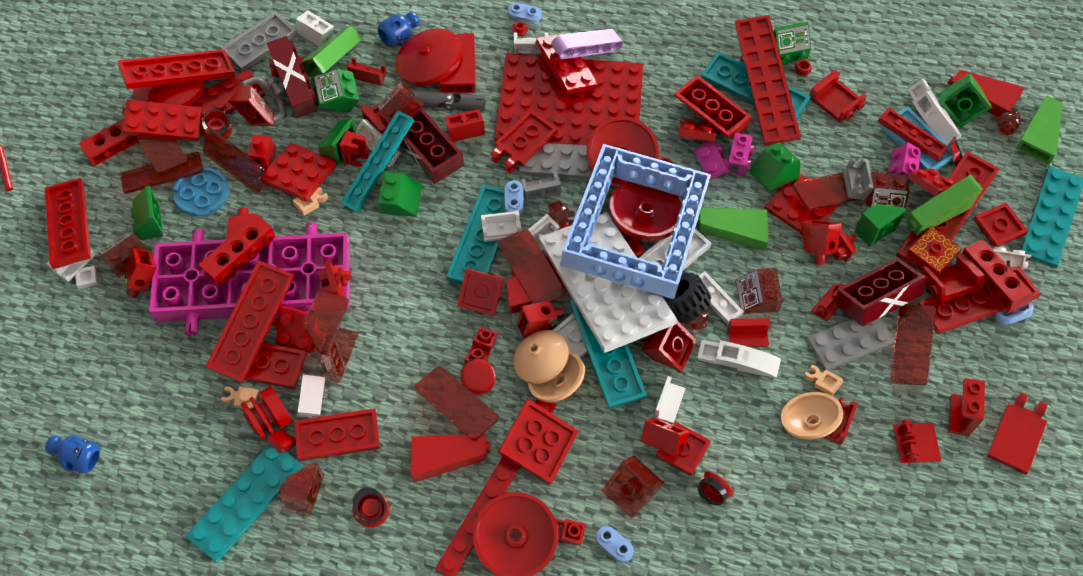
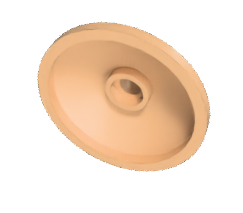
[513,330,569,384]
[528,351,585,402]
[781,392,843,440]

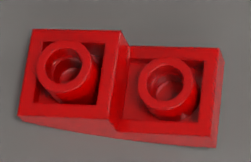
[464,327,498,364]
[555,518,586,545]

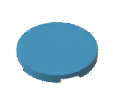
[173,167,229,216]

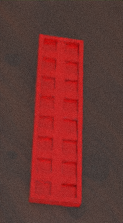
[734,15,801,146]

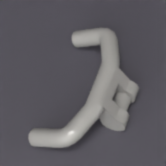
[241,77,286,122]

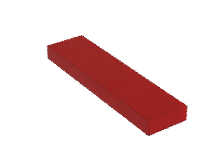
[877,108,948,162]

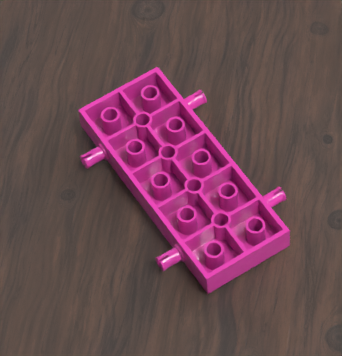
[149,222,350,336]

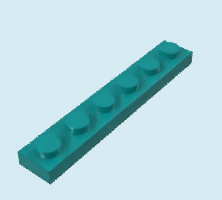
[341,110,415,213]

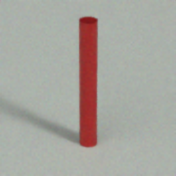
[0,145,13,192]

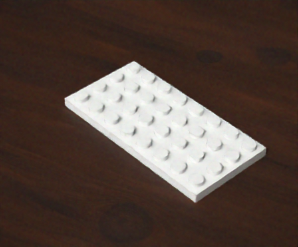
[539,212,677,353]

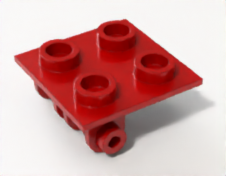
[893,419,942,463]

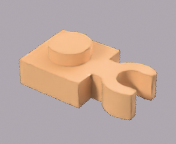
[293,187,328,216]
[805,365,843,396]
[221,386,260,409]

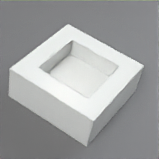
[75,266,98,289]

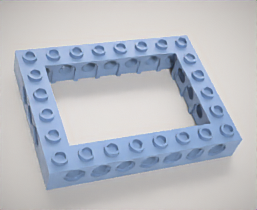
[560,144,711,299]

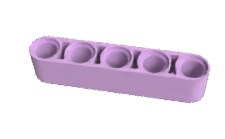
[551,29,623,59]

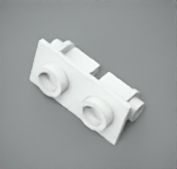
[993,247,1031,270]

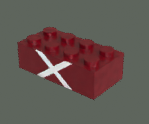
[267,36,318,118]
[400,106,464,184]
[837,258,925,327]

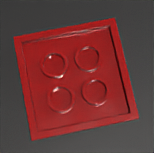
[259,142,337,202]
[764,173,842,234]
[497,399,578,484]

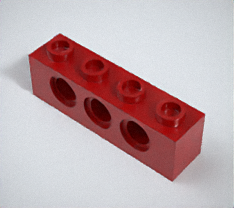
[79,119,147,167]
[198,214,276,287]
[962,239,1032,313]

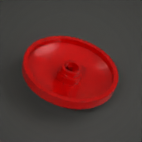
[395,28,462,87]
[133,80,205,106]
[586,117,659,189]
[609,181,682,241]
[473,492,558,576]

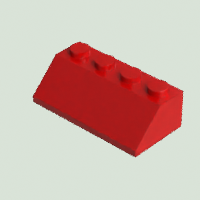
[674,75,751,139]

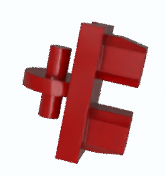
[832,229,857,263]
[318,260,352,299]

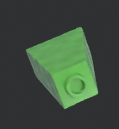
[301,26,361,77]
[1016,95,1063,165]
[906,175,983,236]
[696,207,769,251]

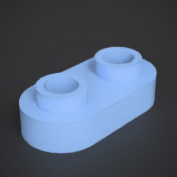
[508,3,541,23]
[505,180,523,214]
[995,302,1033,325]
[596,526,634,563]

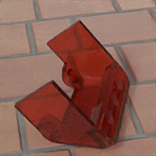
[302,291,359,383]

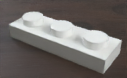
[356,119,401,167]
[699,272,744,325]

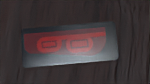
[947,136,963,167]

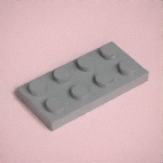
[221,11,298,72]
[519,143,592,179]
[807,317,895,371]

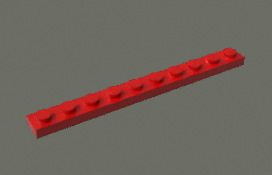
[435,399,557,576]

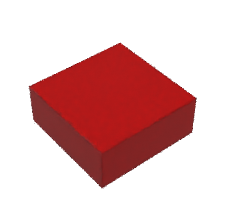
[266,429,296,453]

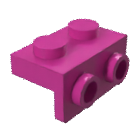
[728,133,754,177]
[694,141,732,181]
[888,142,921,182]

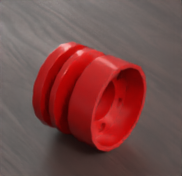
[240,386,293,440]

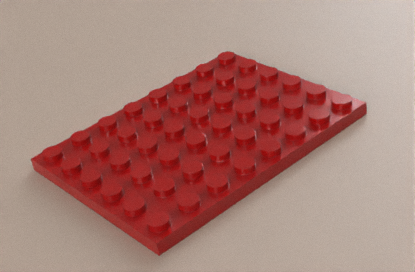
[494,53,643,146]

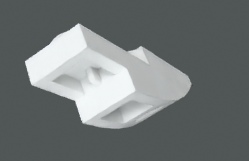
[908,79,961,145]
[697,340,781,378]

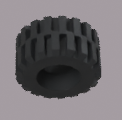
[662,272,711,324]

